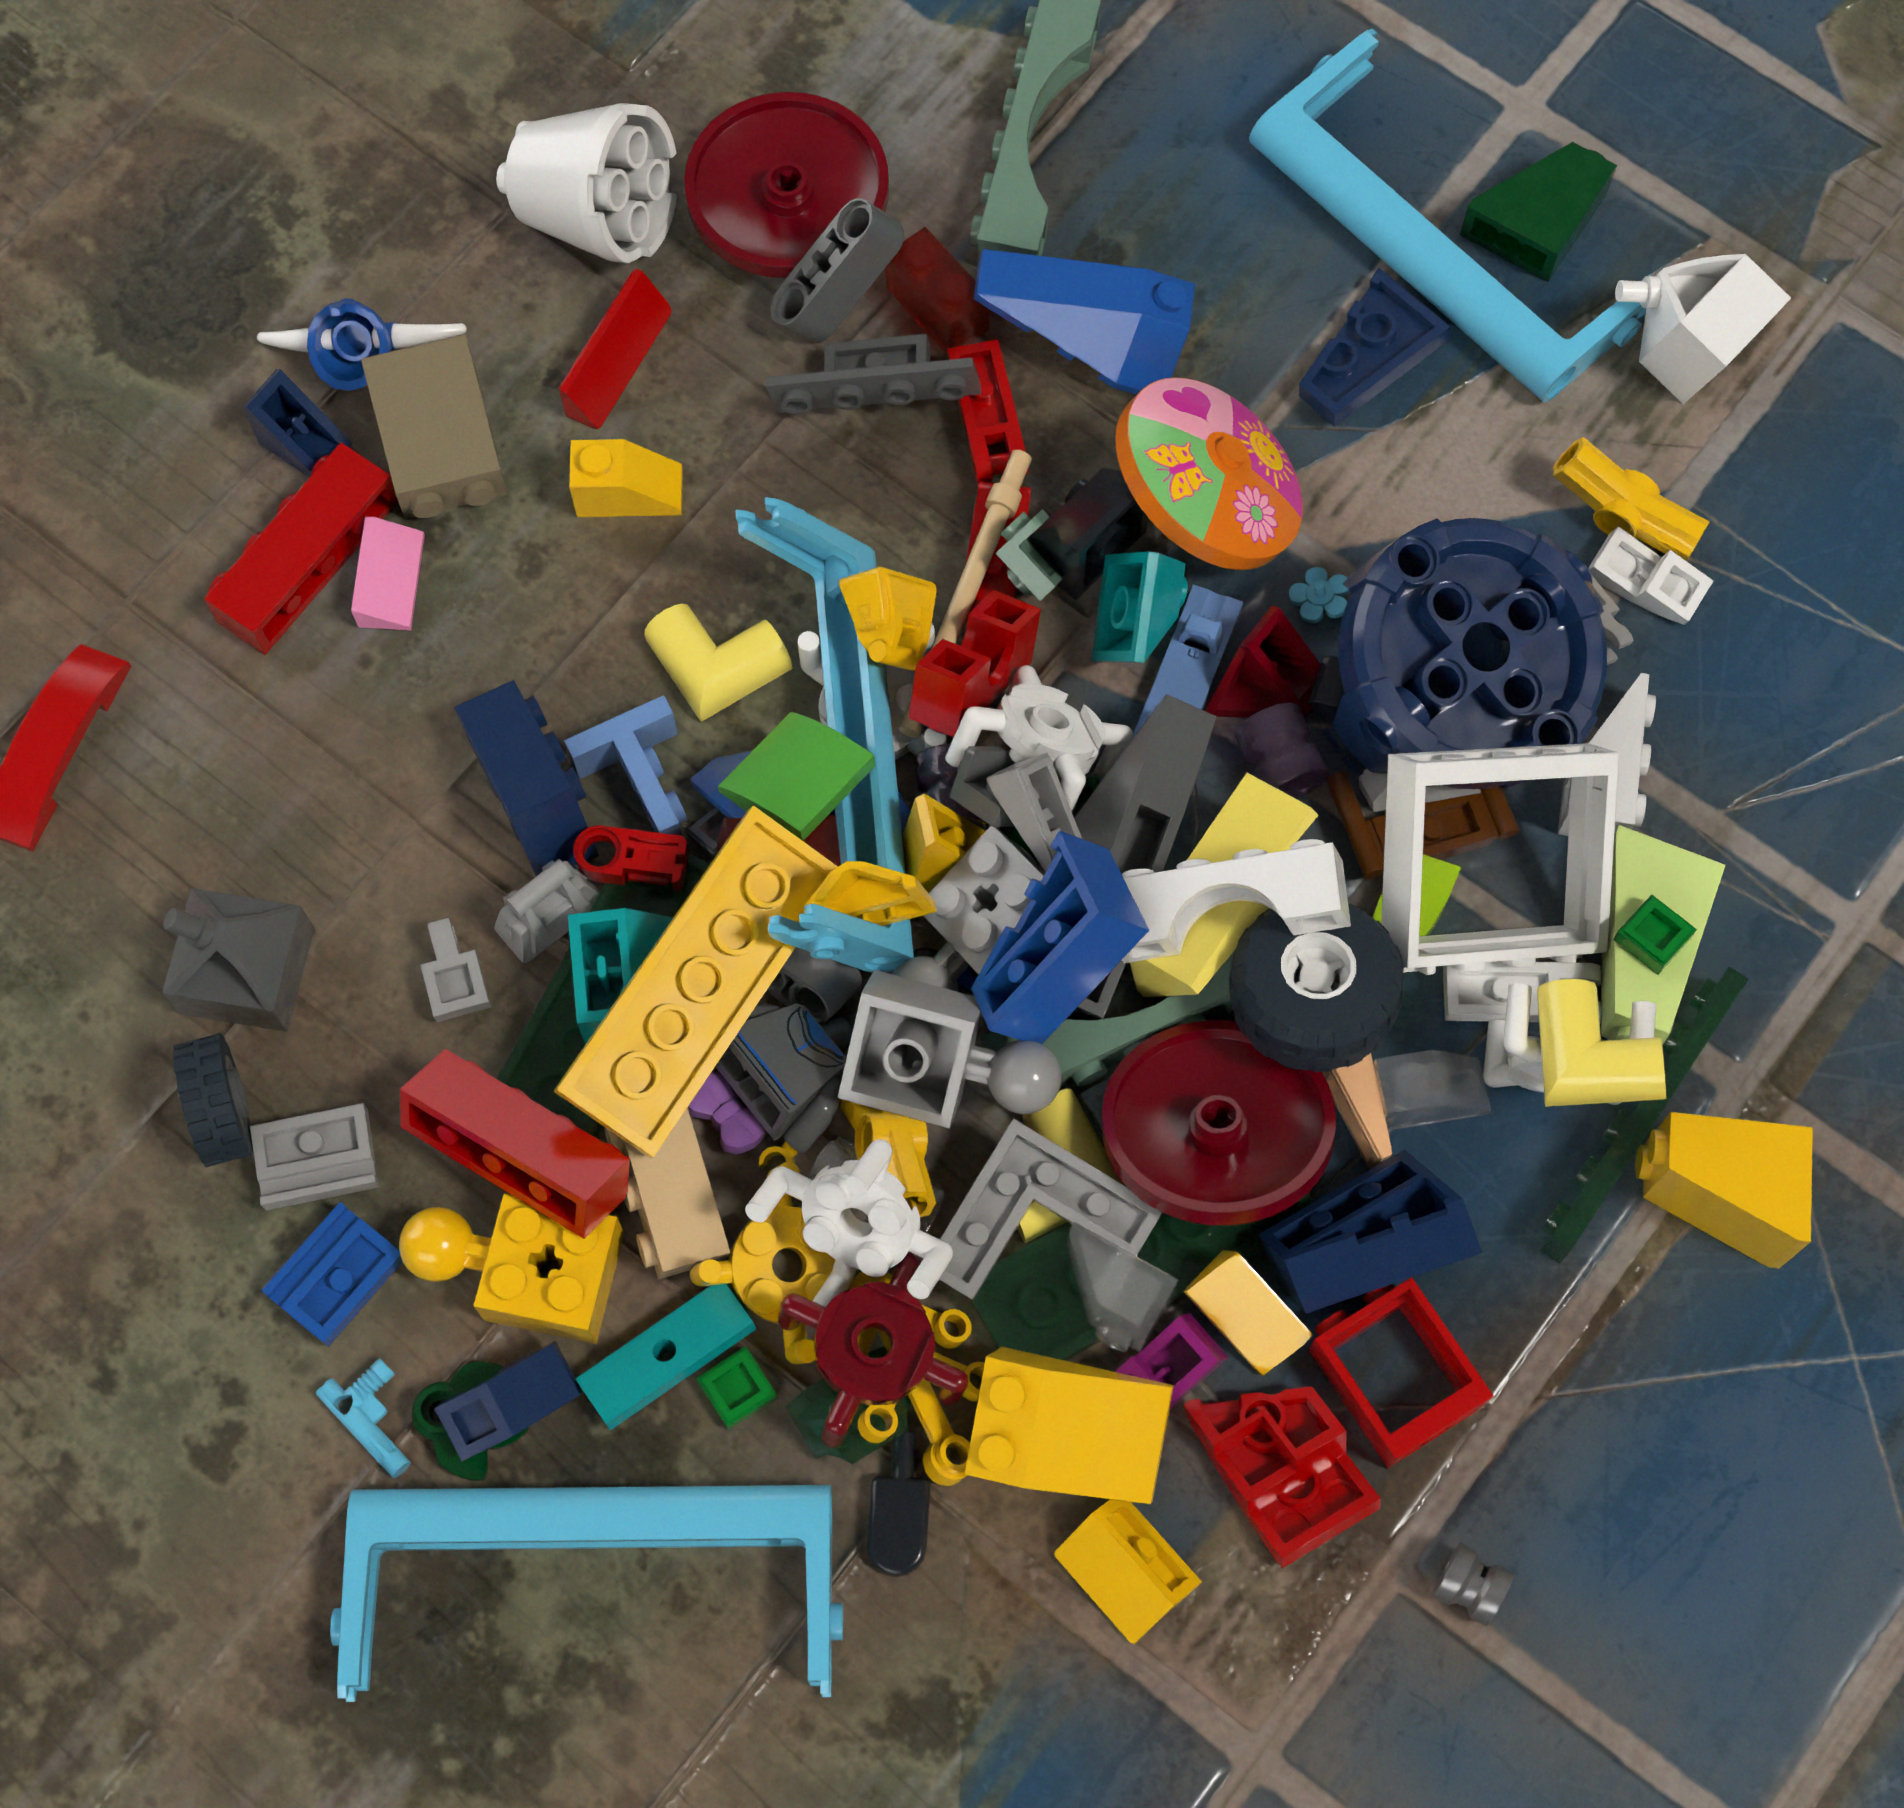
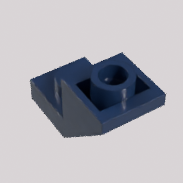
[434,1341,583,1461]

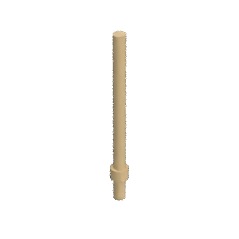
[899,450,1032,738]

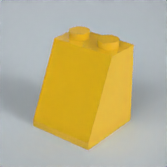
[1635,1112,1813,1269]

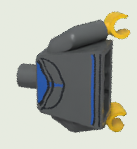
[716,1003,853,1169]

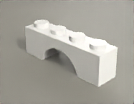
[1122,839,1351,963]

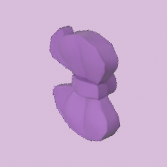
[688,1069,767,1155]

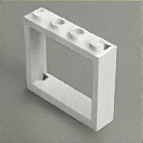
[1381,743,1619,975]

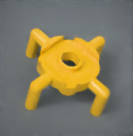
[690,1162,860,1365]

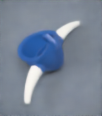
[257,298,467,391]

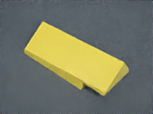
[1130,773,1319,997]

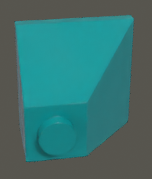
[1091,551,1188,663]

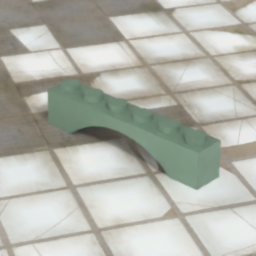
[969,0,1101,267]
[981,949,1236,1112]

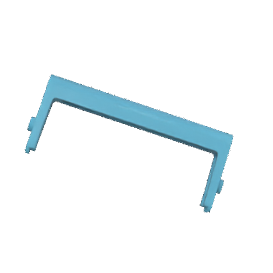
[1249,29,1651,403]
[735,497,914,972]
[330,1485,843,1702]

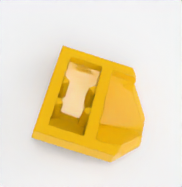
[804,861,937,926]

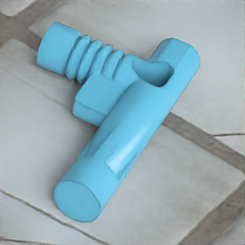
[316,1358,411,1479]

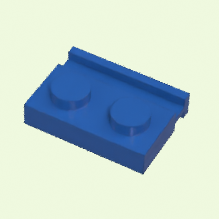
[261,1202,403,1347]

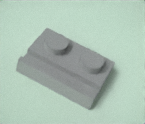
[250,1103,379,1211]

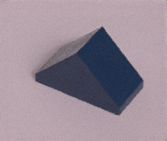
[242,369,353,477]

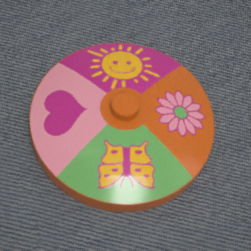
[1115,377,1303,570]

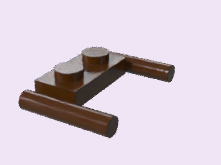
[1326,771,1520,879]

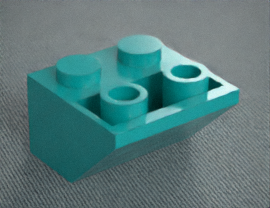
[568,908,673,1044]

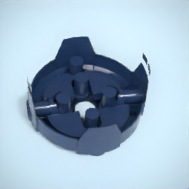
[1322,518,1607,789]

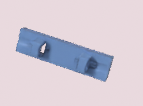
[1134,584,1244,736]

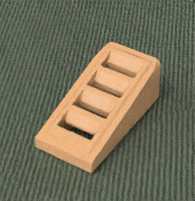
[1323,1053,1392,1170]

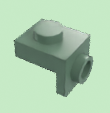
[996,509,1063,601]

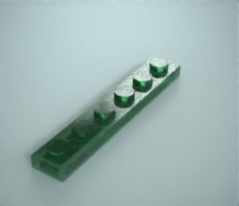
[1540,967,1748,1264]

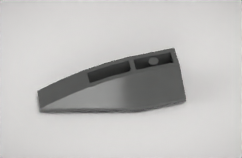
[1072,694,1217,1020]

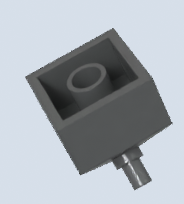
[162,888,314,1032]

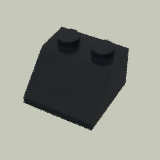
[1029,468,1148,601]

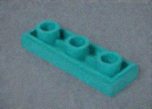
[576,1284,756,1431]

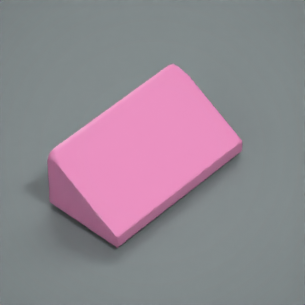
[351,516,425,631]

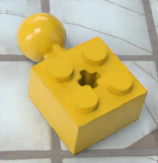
[399,1193,624,1344]

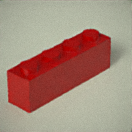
[204,442,398,655]
[400,1049,630,1239]

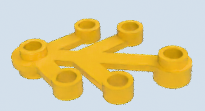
[848,1272,985,1486]

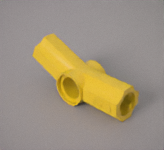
[1552,437,1710,561]
[840,1099,936,1218]

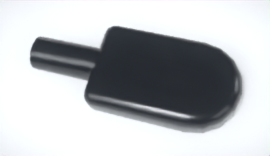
[867,1431,931,1577]

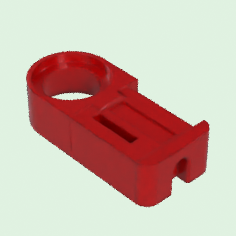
[573,825,689,892]

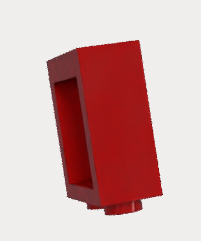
[1308,1277,1494,1469]

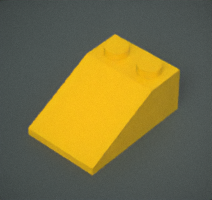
[965,1347,1174,1504]

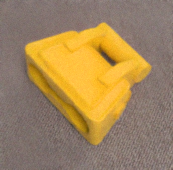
[839,567,937,671]

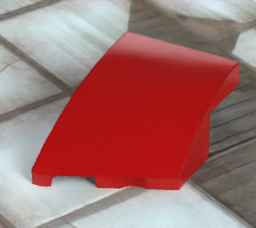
[1183,1386,1381,1569]

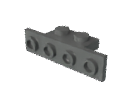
[765,334,981,414]

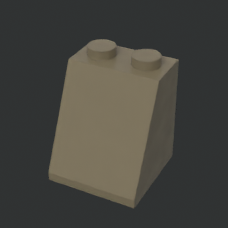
[361,334,508,519]

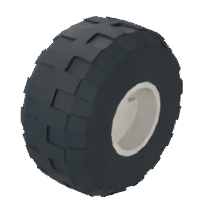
[1229,903,1404,1072]

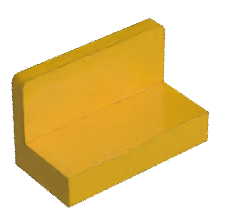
[1054,1499,1202,1644]

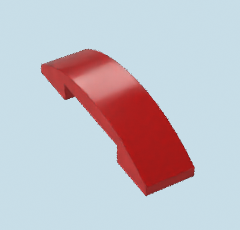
[0,644,131,852]

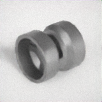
[1432,1543,1515,1627]

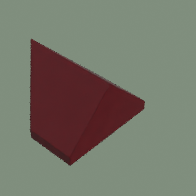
[1205,606,1320,720]

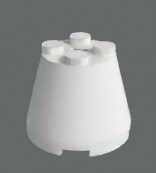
[496,103,677,264]

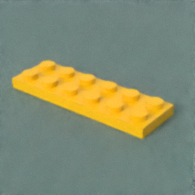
[554,805,838,1158]

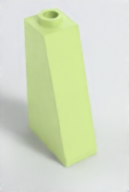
[1601,825,1725,1045]

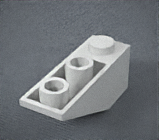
[1558,673,1656,836]

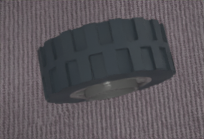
[173,1033,253,1167]

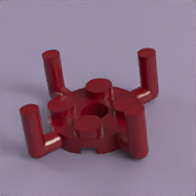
[778,1252,968,1448]

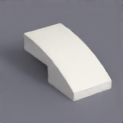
[1588,526,1713,625]

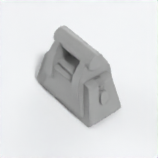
[494,859,605,963]

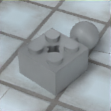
[892,826,1046,992]
[838,969,1062,1129]

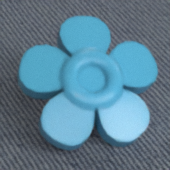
[1289,567,1350,623]

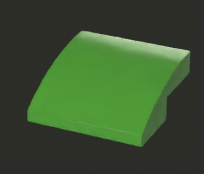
[718,712,875,841]

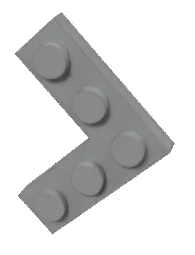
[939,1119,1163,1301]

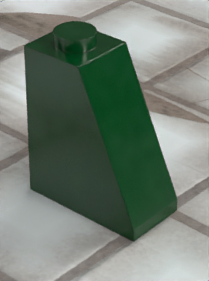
[1460,142,1617,282]

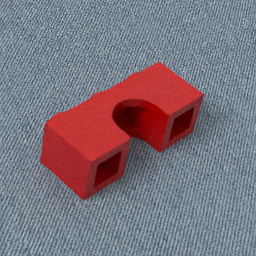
[908,590,1041,737]

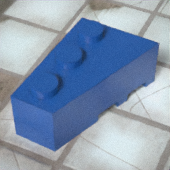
[971,830,1150,1044]

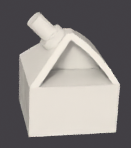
[1615,254,1791,405]

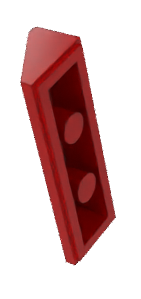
[559,268,672,429]

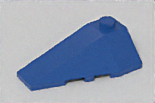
[973,249,1195,395]

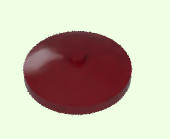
[684,92,889,278]
[1102,1020,1336,1226]

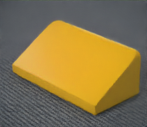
[1183,1250,1313,1376]

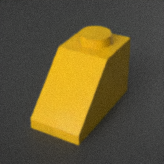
[569,439,683,517]
[902,793,985,893]

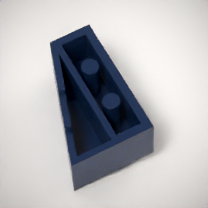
[454,680,599,876]
[1258,1150,1482,1314]

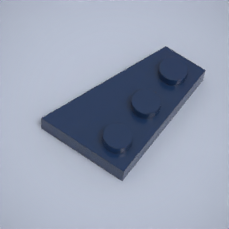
[1299,268,1450,427]

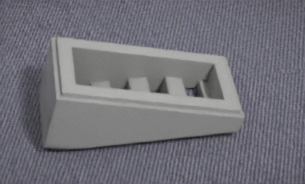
[986,752,1082,872]

